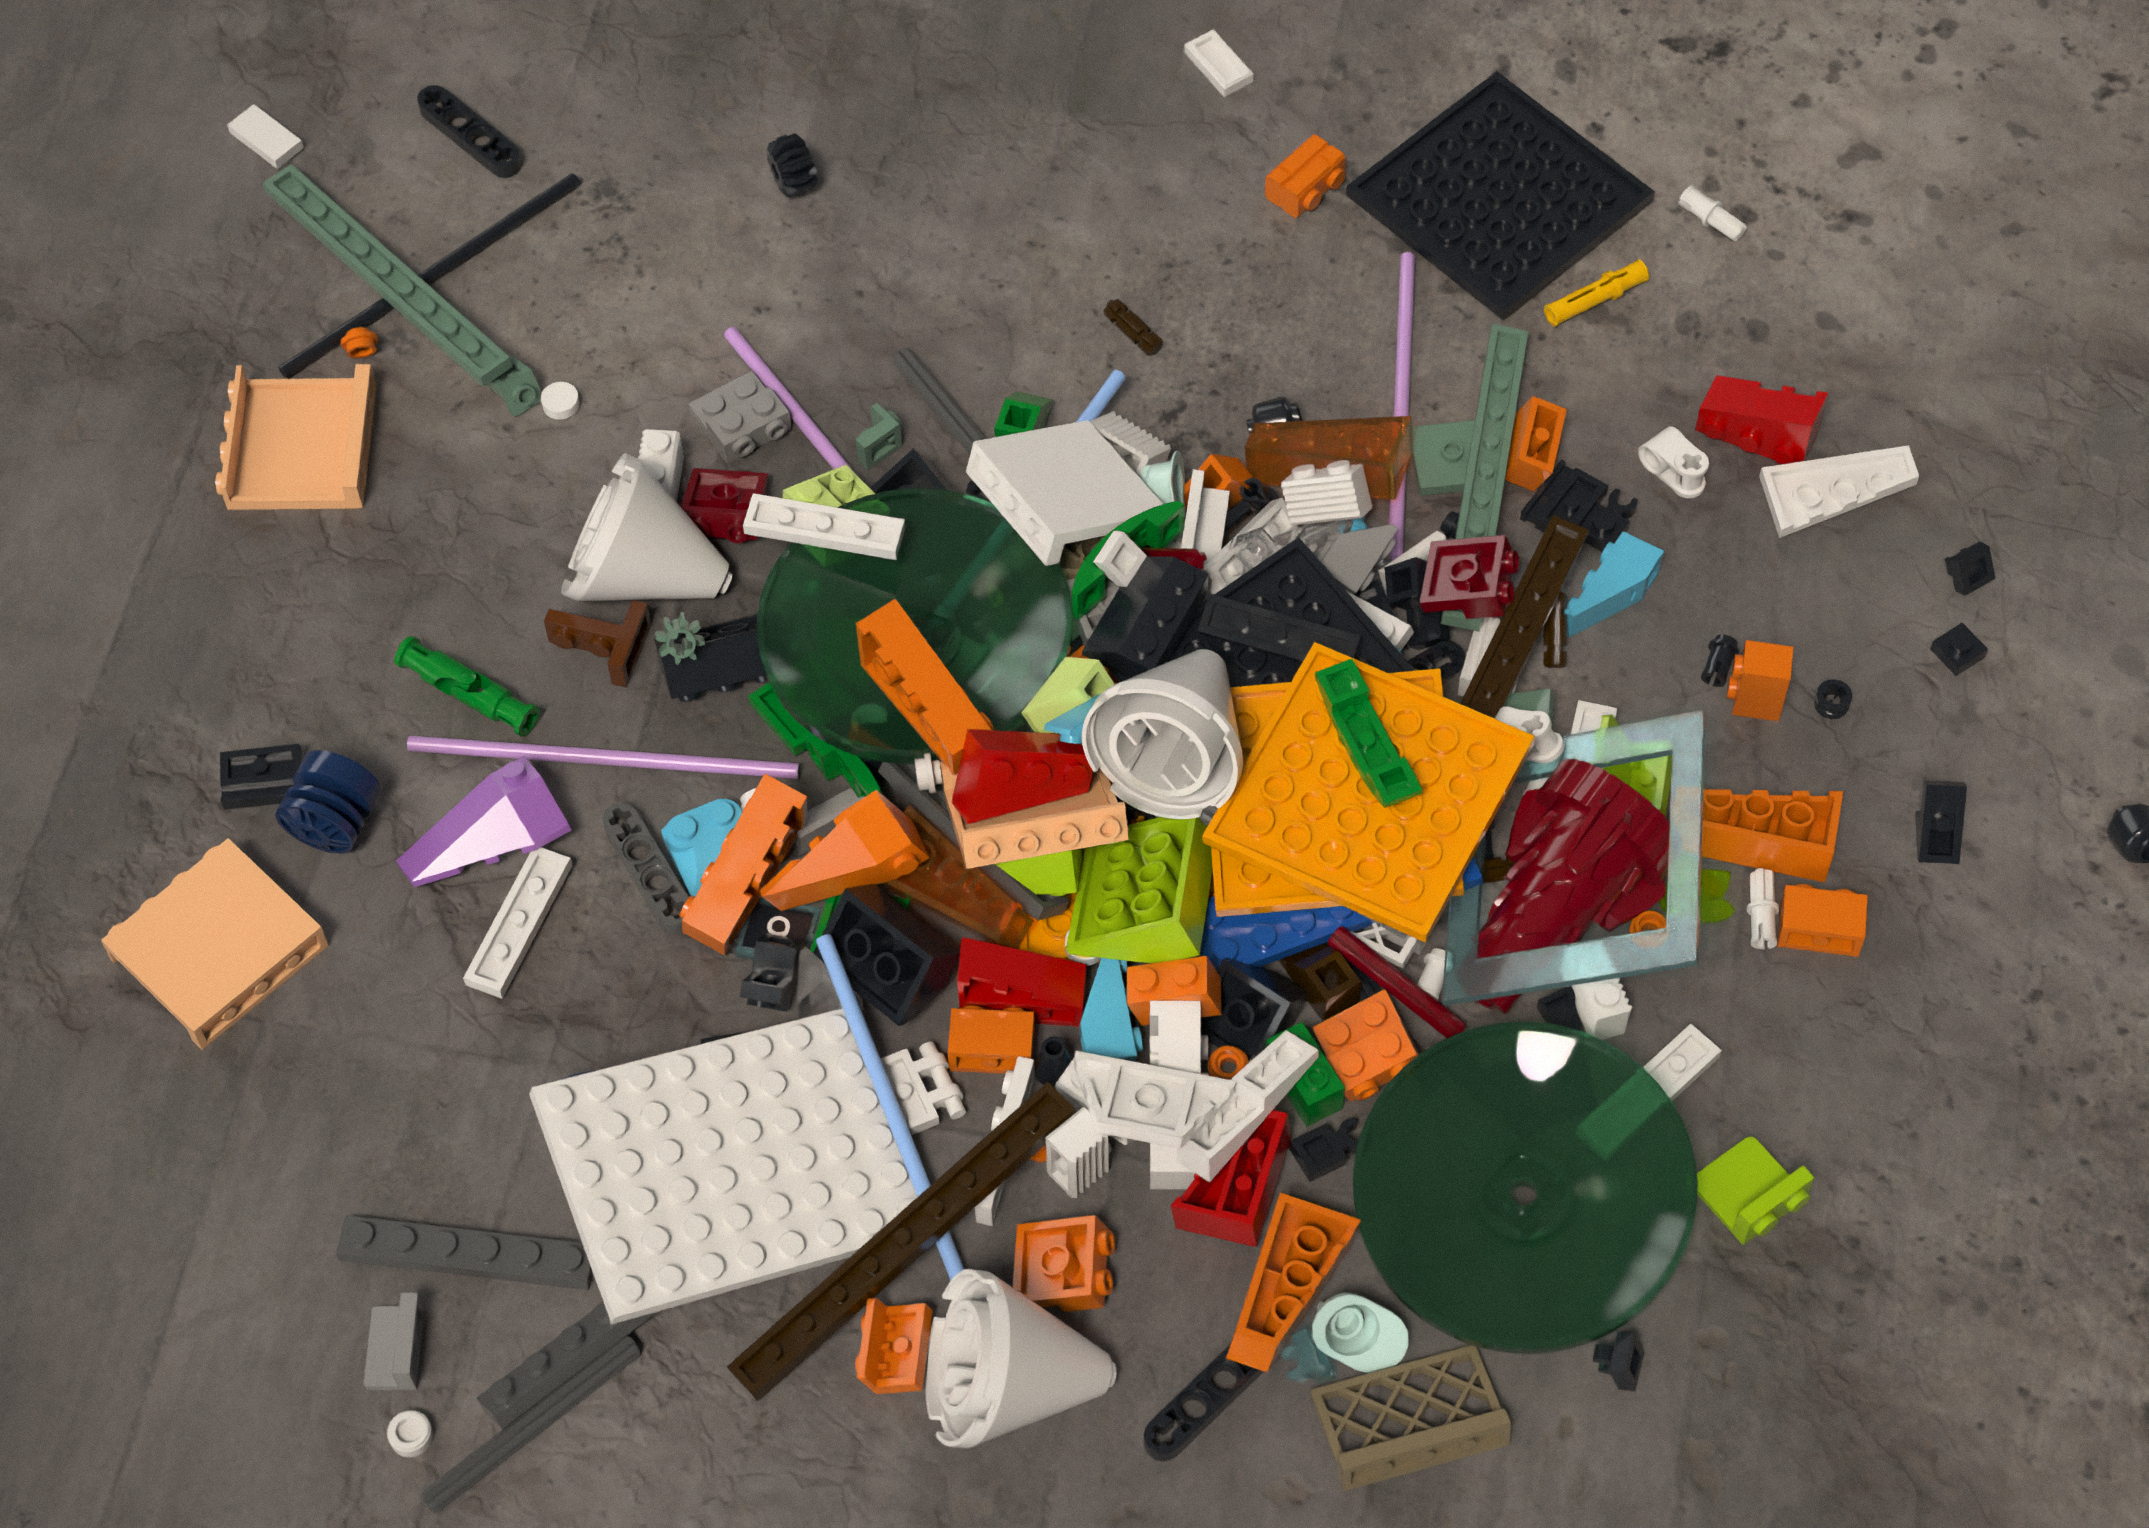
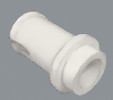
[1417,948,1455,1001]

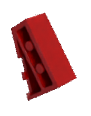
[1695,375,1828,465]
[951,729,1093,824]
[957,937,1087,1027]
[1170,1110,1292,1247]

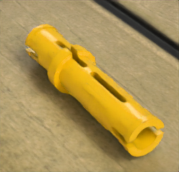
[1544,259,1649,327]

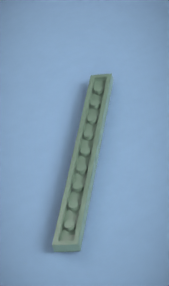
[262,164,513,387]
[1440,324,1528,632]

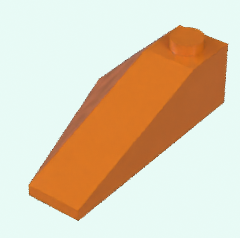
[760,790,930,911]

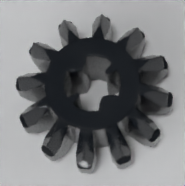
[766,133,818,198]

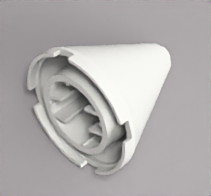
[561,453,733,601]
[1082,649,1243,819]
[925,1269,1116,1448]

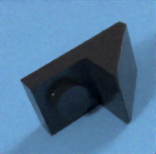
[1915,780,1967,864]

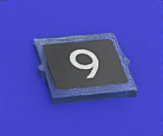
[735,897,821,970]

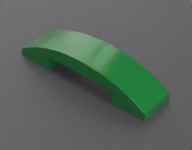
[1072,501,1185,620]
[1315,659,1423,808]
[803,728,881,798]

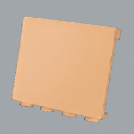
[216,364,377,510]
[940,761,1129,869]
[101,838,329,1050]

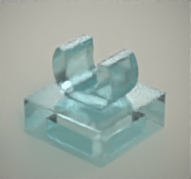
[1281,1329,1337,1384]

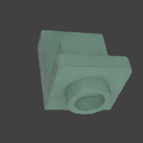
[486,356,542,417]
[855,403,902,471]

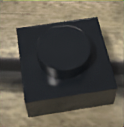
[1930,622,1988,676]

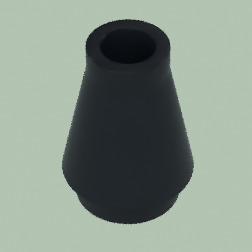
[1034,1037,1072,1089]

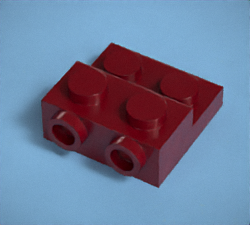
[681,468,768,543]
[1420,535,1520,619]

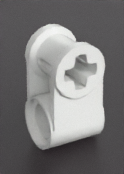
[1638,426,1709,498]
[1495,707,1565,764]

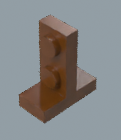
[544,600,651,688]

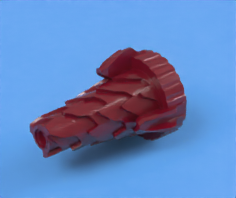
[1455,758,1684,1015]

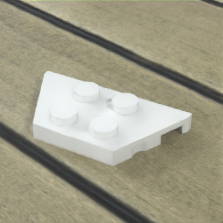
[1074,1051,1236,1149]

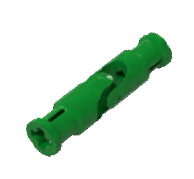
[394,636,540,737]

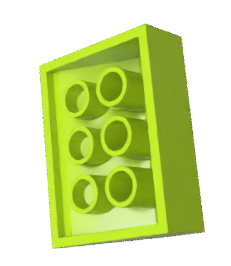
[1066,817,1213,963]

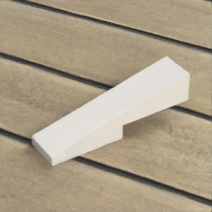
[1177,1030,1319,1182]

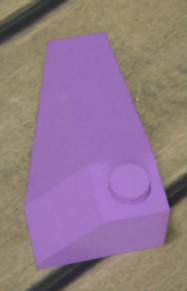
[396,756,571,887]

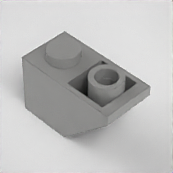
[1316,524,1398,593]

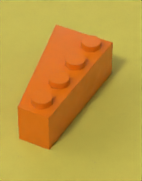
[856,599,994,776]
[1226,1192,1361,1372]

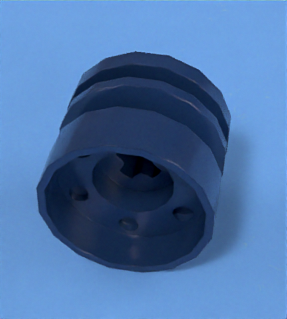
[275,750,381,854]

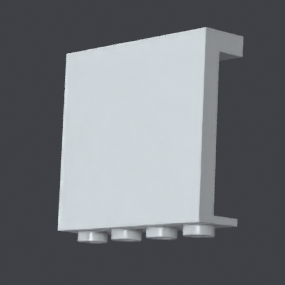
[966,420,1163,566]

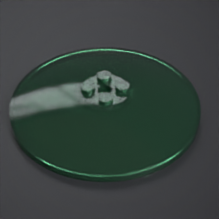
[757,488,1073,764]
[1353,1021,1698,1354]

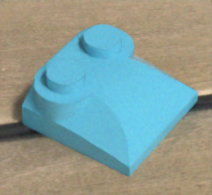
[661,799,742,897]

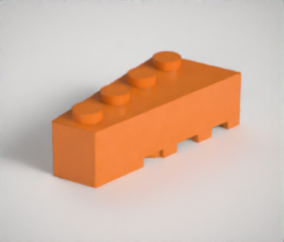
[679,774,807,956]
[1670,789,1843,883]

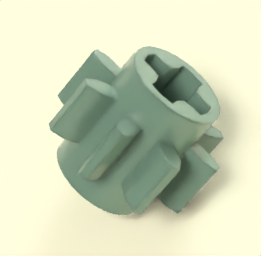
[655,612,705,665]

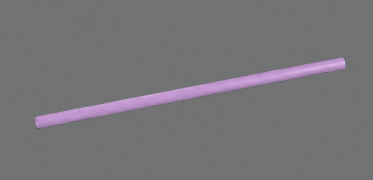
[1387,252,1415,562]
[724,327,943,588]
[407,736,800,779]

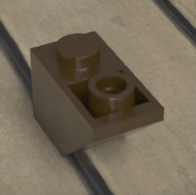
[1279,943,1361,1022]

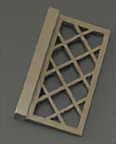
[1310,1344,1511,1492]

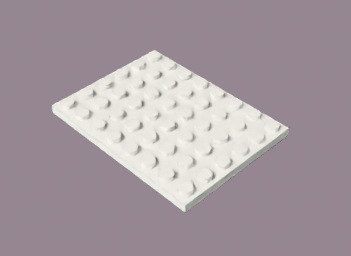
[529,1008,917,1324]

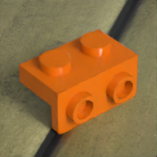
[855,1298,933,1394]

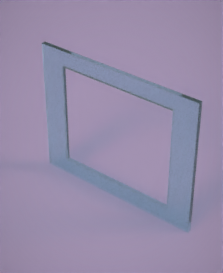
[1442,710,1706,1006]

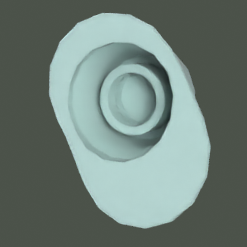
[1141,451,1186,538]
[1312,1292,1409,1373]

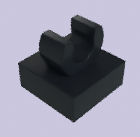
[1944,541,1996,596]
[1592,1331,1645,1392]

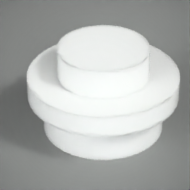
[914,753,942,793]

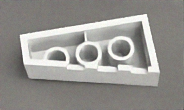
[1150,1001,1208,1189]

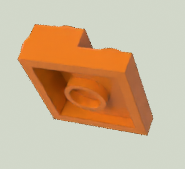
[1312,989,1424,1102]
[1013,1215,1115,1312]

